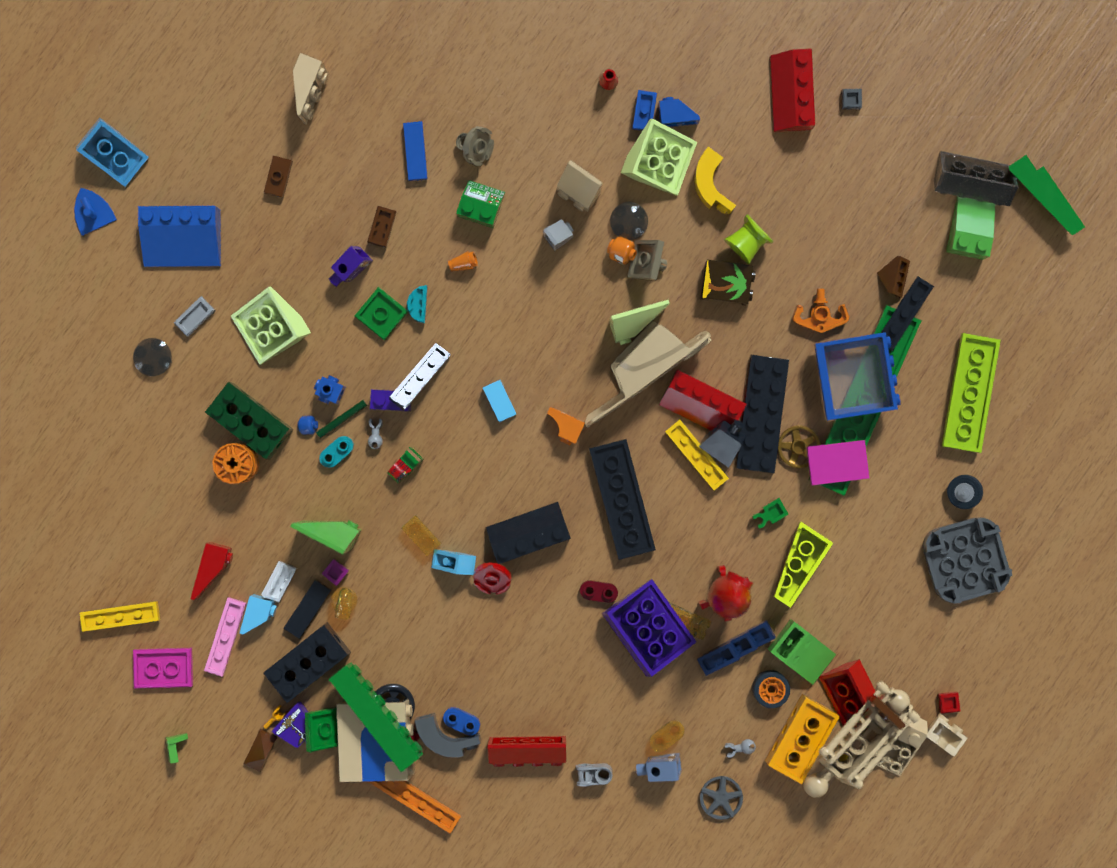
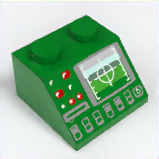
[456,180,505,229]

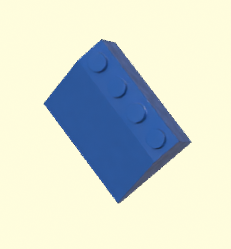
[138,206,221,267]

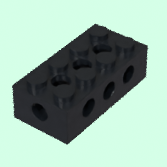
[263,622,351,703]

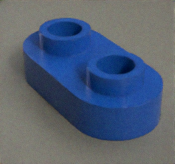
[443,707,480,735]

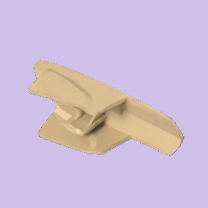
[585,321,711,428]

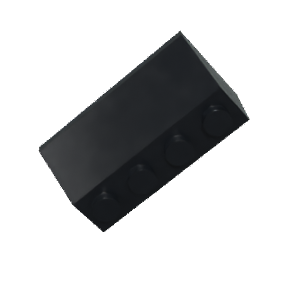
[486,502,571,564]

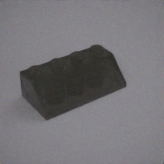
[934,151,1018,206]

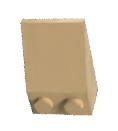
[556,160,602,212]

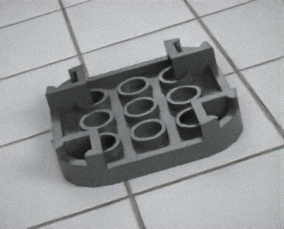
[923,517,1012,604]

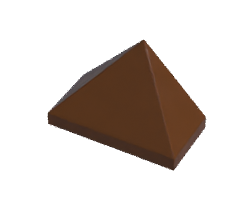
[877,256,910,298]
[243,729,278,772]

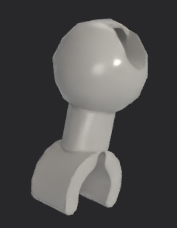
[368,419,383,449]
[725,739,756,758]

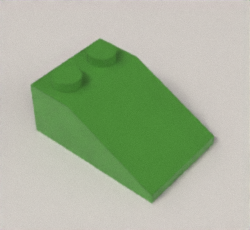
[946,196,995,260]

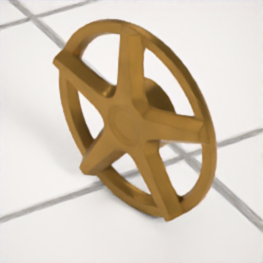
[778,425,821,468]

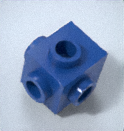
[314,375,346,404]

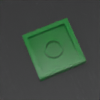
[355,287,408,341]
[305,707,338,752]

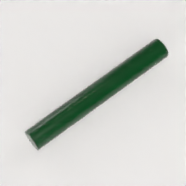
[316,400,368,438]

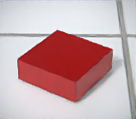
[938,691,961,714]

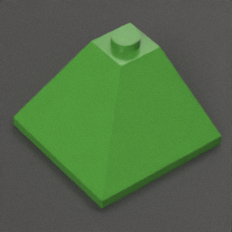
[290,520,362,554]

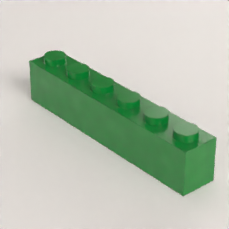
[328,662,423,773]

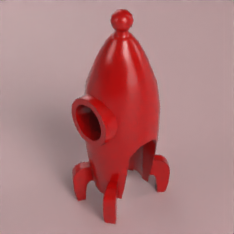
[699,565,753,621]

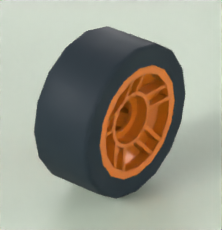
[752,670,790,708]

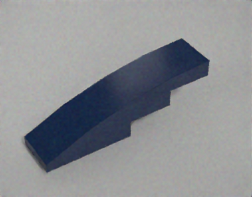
[697,620,776,676]

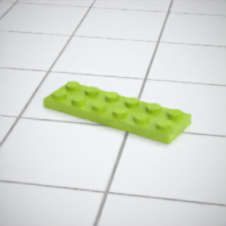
[942,333,1001,453]

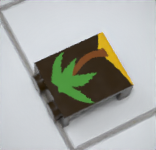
[701,260,756,306]

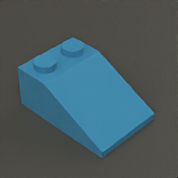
[76,118,149,187]

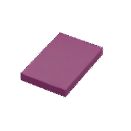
[806,440,869,485]
[133,648,193,689]

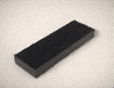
[283,580,331,639]

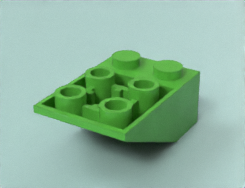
[767,619,836,685]

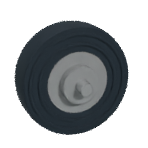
[947,475,983,509]

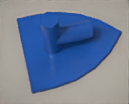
[74,188,117,236]

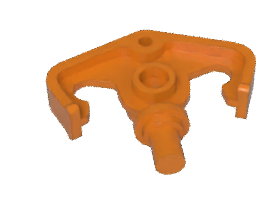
[792,289,849,333]

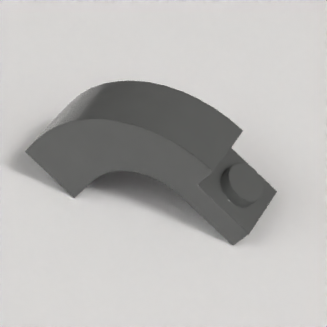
[415,713,481,758]

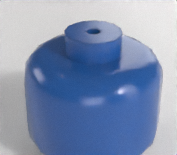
[297,416,318,435]

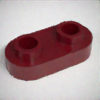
[580,580,618,603]

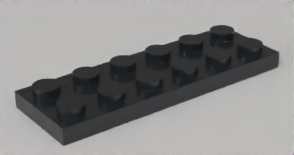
[736,355,789,473]
[589,439,656,560]

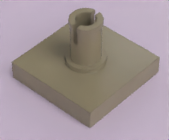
[628,240,667,280]

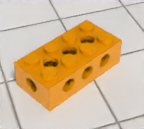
[765,694,840,784]

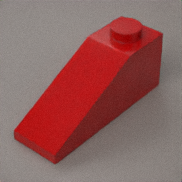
[190,542,233,600]

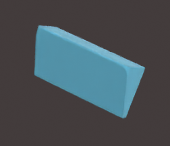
[483,380,516,422]

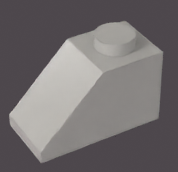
[543,219,574,251]

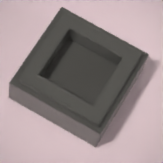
[841,89,862,110]

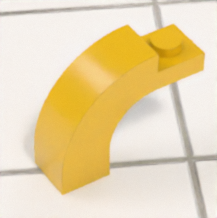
[694,147,736,214]

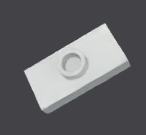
[261,561,297,602]

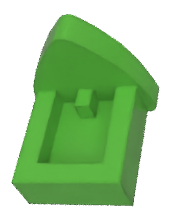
[165,733,188,764]

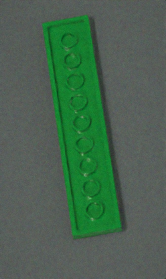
[808,305,922,496]

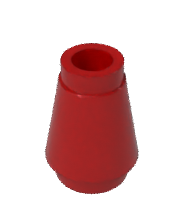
[599,69,618,90]

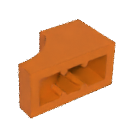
[547,407,585,445]

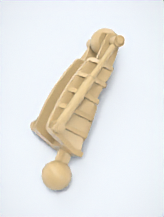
[803,681,920,797]

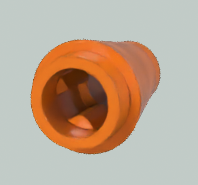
[448,251,478,272]

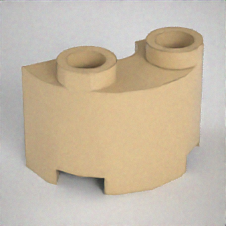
[927,713,967,756]

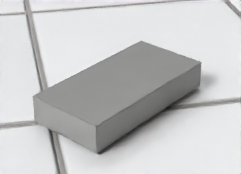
[174,296,216,337]

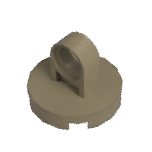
[456,126,494,166]

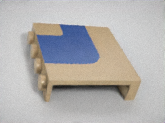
[337,699,415,782]

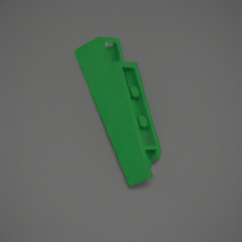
[1008,155,1085,235]

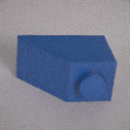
[658,97,700,127]

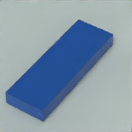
[403,121,428,181]

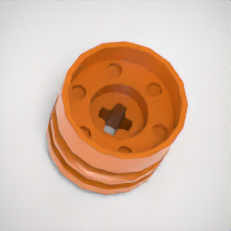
[212,443,260,484]

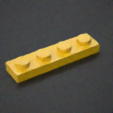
[665,419,729,491]
[79,601,160,632]

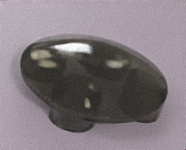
[610,202,648,240]
[133,338,172,376]

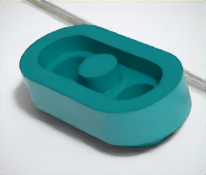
[319,436,354,468]

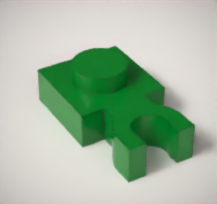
[752,498,789,529]

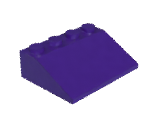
[602,579,696,677]

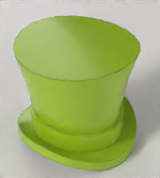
[724,214,774,264]

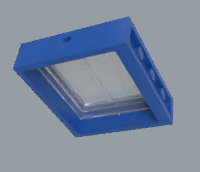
[814,332,900,421]

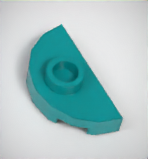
[407,285,428,324]

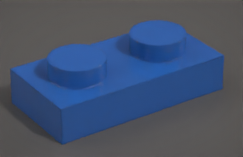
[632,90,657,131]

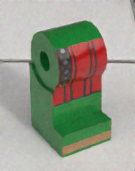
[387,447,424,484]

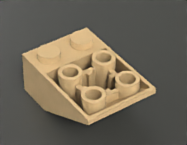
[293,53,329,124]
[868,714,928,776]

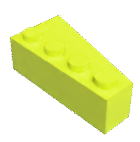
[773,522,833,608]

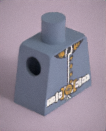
[636,753,682,782]

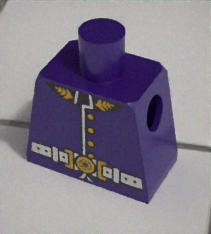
[328,246,373,287]
[272,701,308,748]

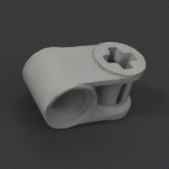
[575,763,613,787]

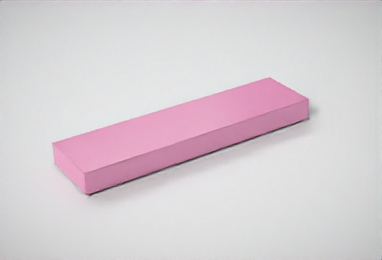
[204,597,247,677]

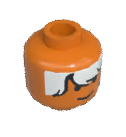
[607,237,637,265]

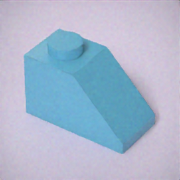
[431,549,476,575]
[240,594,277,634]

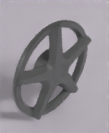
[700,776,743,820]

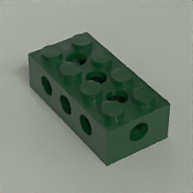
[205,382,293,459]

